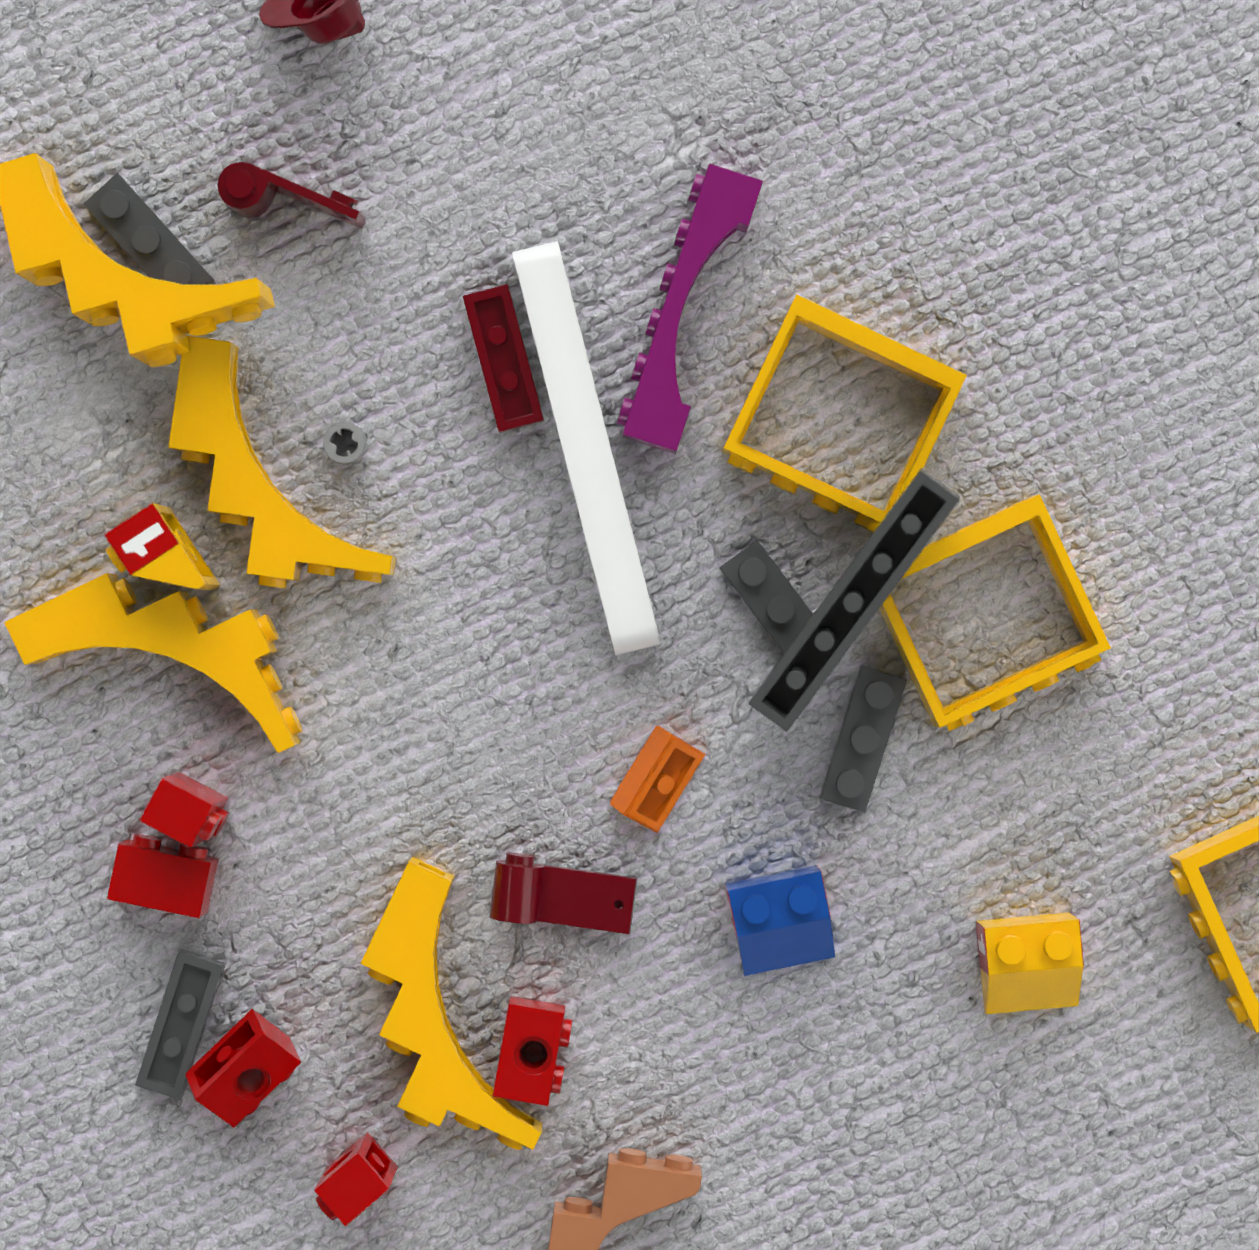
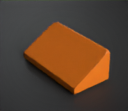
[610,726,706,834]

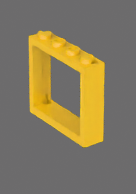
[722,294,967,532]
[879,494,1111,731]
[1169,816,1259,1033]

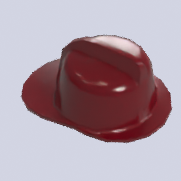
[259,0,365,45]

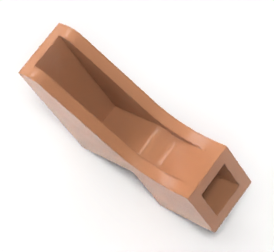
[548,1148,702,1250]

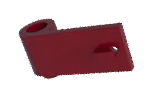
[217,162,366,229]
[489,852,637,934]

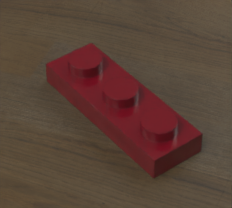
[463,284,545,433]

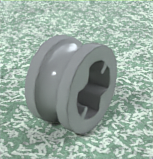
[323,421,368,465]

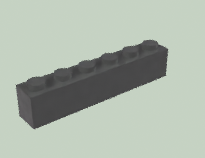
[748,468,960,732]

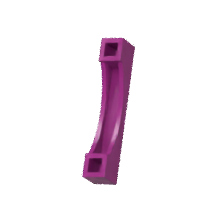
[617,163,763,454]

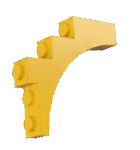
[0,153,275,367]
[168,336,397,589]
[4,573,303,753]
[360,857,543,1150]

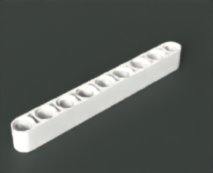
[512,241,661,656]

